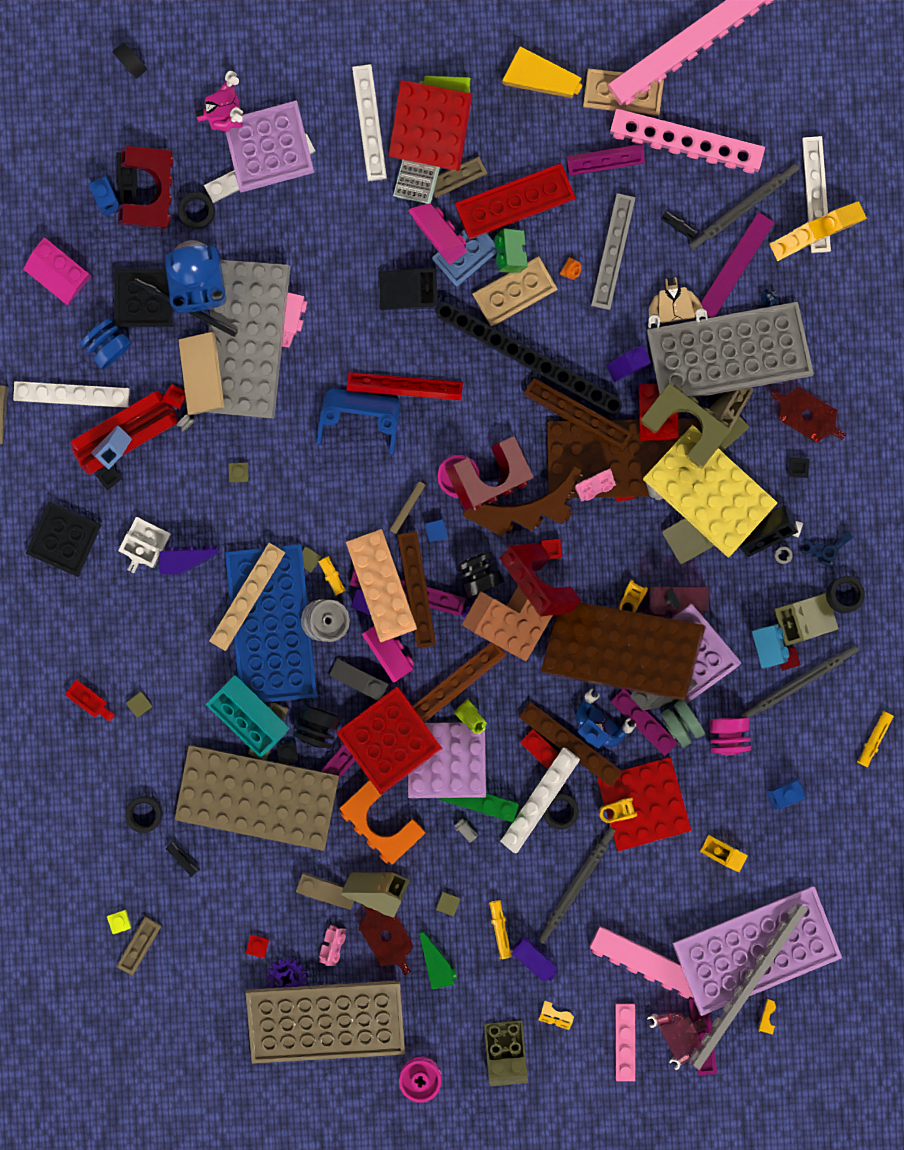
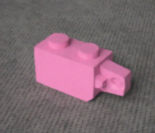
[282,293,307,348]

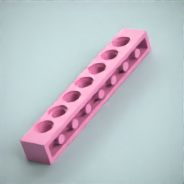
[610,108,765,174]

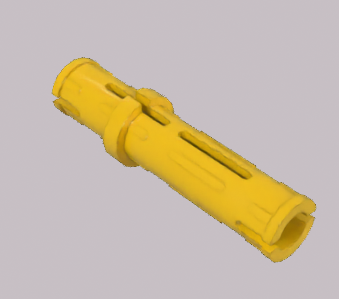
[857,711,894,768]
[489,900,512,959]

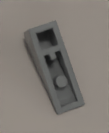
[329,658,389,701]

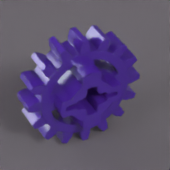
[266,957,308,988]

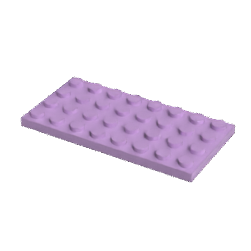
[672,886,842,1016]

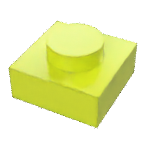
[107,910,132,934]

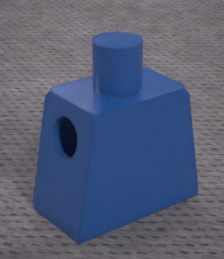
[89,176,120,217]
[766,777,807,809]

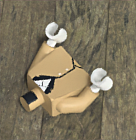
[648,278,708,328]

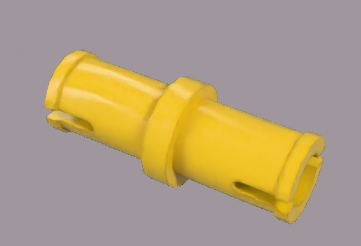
[318,556,346,596]

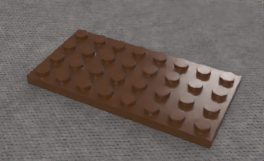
[547,419,701,498]
[541,602,706,701]

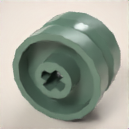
[660,700,705,748]

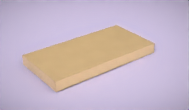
[583,68,664,117]
[472,256,558,327]
[179,332,225,415]

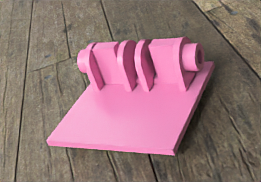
[575,469,616,502]

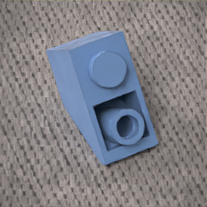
[91,425,132,469]

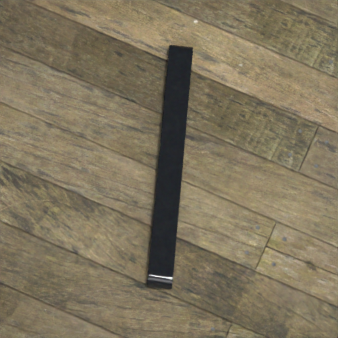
[437,303,622,415]

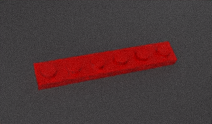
[347,372,463,400]

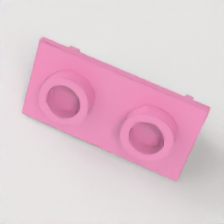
[319,925,346,966]

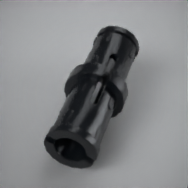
[660,209,699,241]
[166,841,200,877]

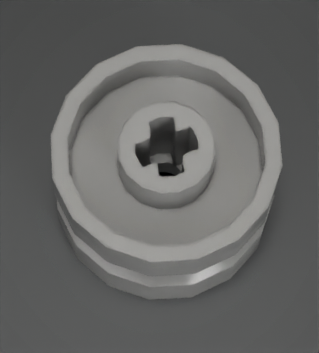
[301,599,350,642]

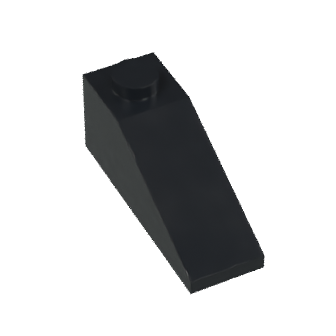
[739,506,798,557]

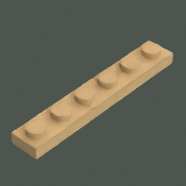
[209,543,286,651]

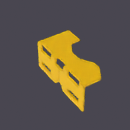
[758,999,776,1034]
[538,1001,574,1030]

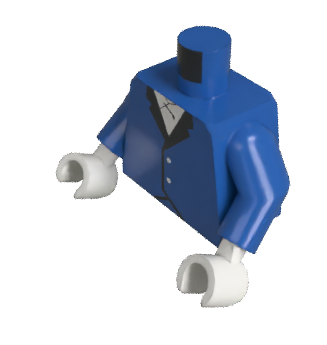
[575,689,636,748]

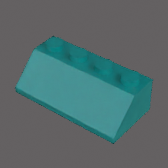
[205,675,290,758]

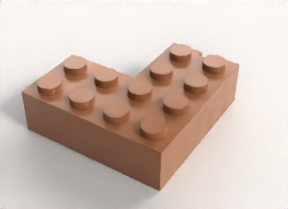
[462,586,552,661]

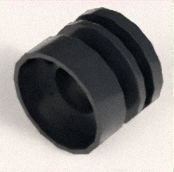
[455,552,504,598]
[293,705,341,749]

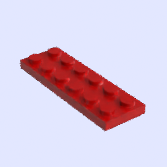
[455,163,576,240]

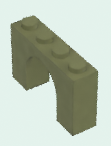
[640,383,731,469]

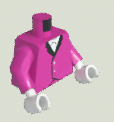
[196,71,243,132]

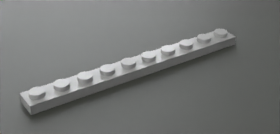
[690,903,808,1069]

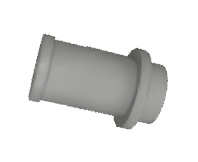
[454,818,478,843]

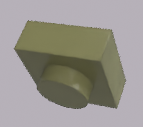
[229,463,249,483]

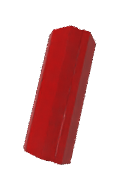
[70,391,177,475]

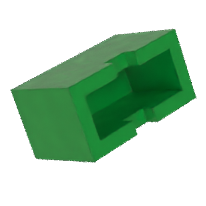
[494,229,528,273]

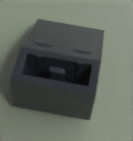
[379,268,438,310]

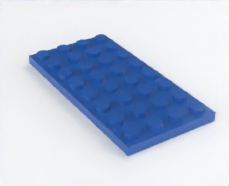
[225,544,318,703]

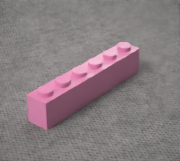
[589,925,693,999]

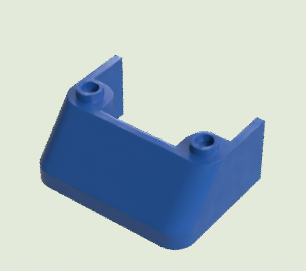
[317,389,401,456]

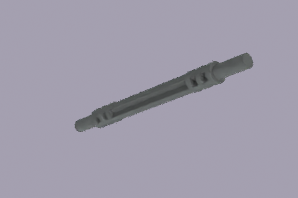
[688,163,800,250]
[740,645,859,718]
[538,827,616,944]

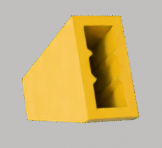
[502,47,583,98]

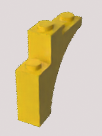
[770,201,867,261]

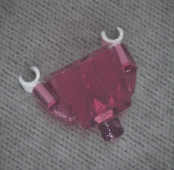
[647,1013,707,1070]

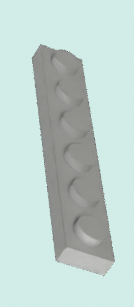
[591,193,636,310]

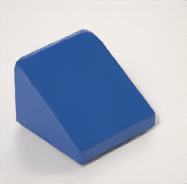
[425,519,448,543]

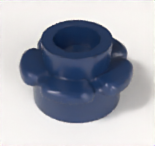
[761,289,778,307]

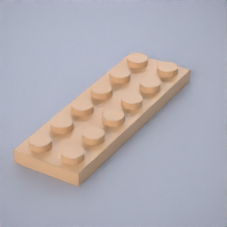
[346,529,417,642]

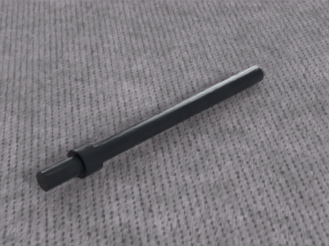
[134,278,238,337]

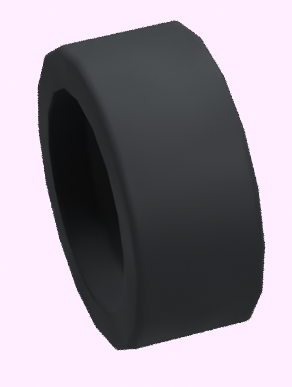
[112,42,147,79]
[178,192,215,230]
[826,576,865,614]
[543,793,579,830]
[125,796,163,833]

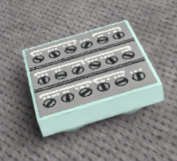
[393,160,440,204]

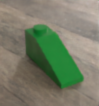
[419,930,457,990]

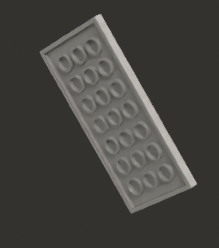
[205,260,291,419]
[647,302,814,398]

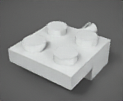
[118,517,171,573]

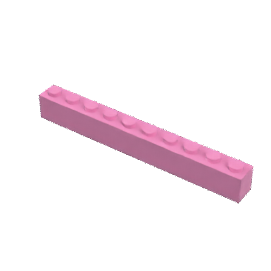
[607,0,774,106]

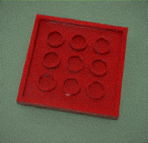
[389,80,472,171]
[336,686,443,795]
[597,757,692,851]

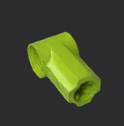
[453,699,487,734]

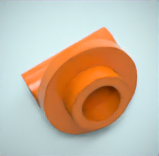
[560,257,581,280]

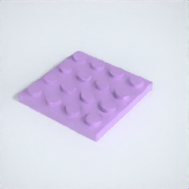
[226,100,315,192]
[672,604,741,704]
[408,723,486,798]

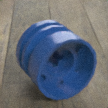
[80,319,132,370]

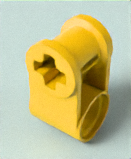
[618,579,648,612]
[599,797,637,823]

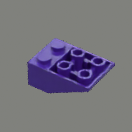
[159,546,221,575]

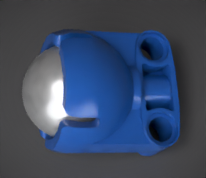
[164,240,227,313]

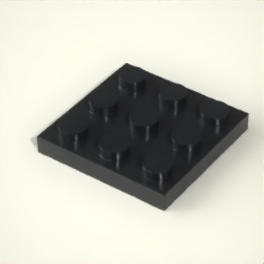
[115,269,173,327]
[26,501,102,577]

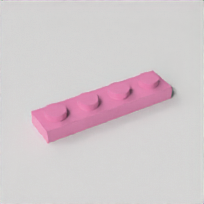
[616,1003,635,1081]

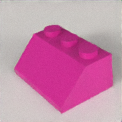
[408,203,467,265]
[23,237,92,305]
[362,626,414,683]

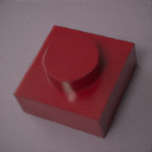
[780,647,801,671]

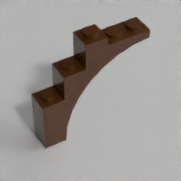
[463,464,584,537]

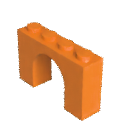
[339,780,426,864]

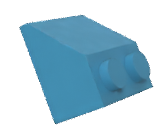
[752,624,789,669]

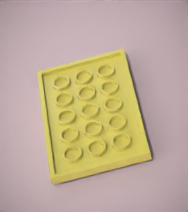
[643,425,777,558]

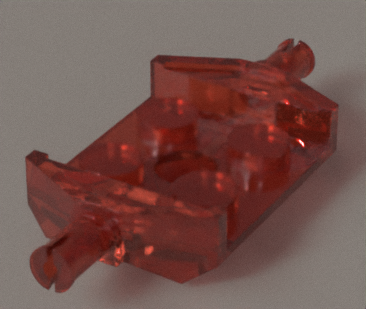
[769,387,846,443]
[358,904,414,976]

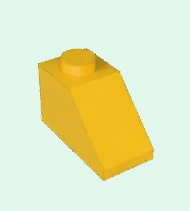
[700,835,748,872]

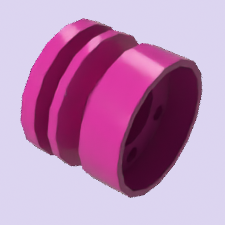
[709,717,751,755]

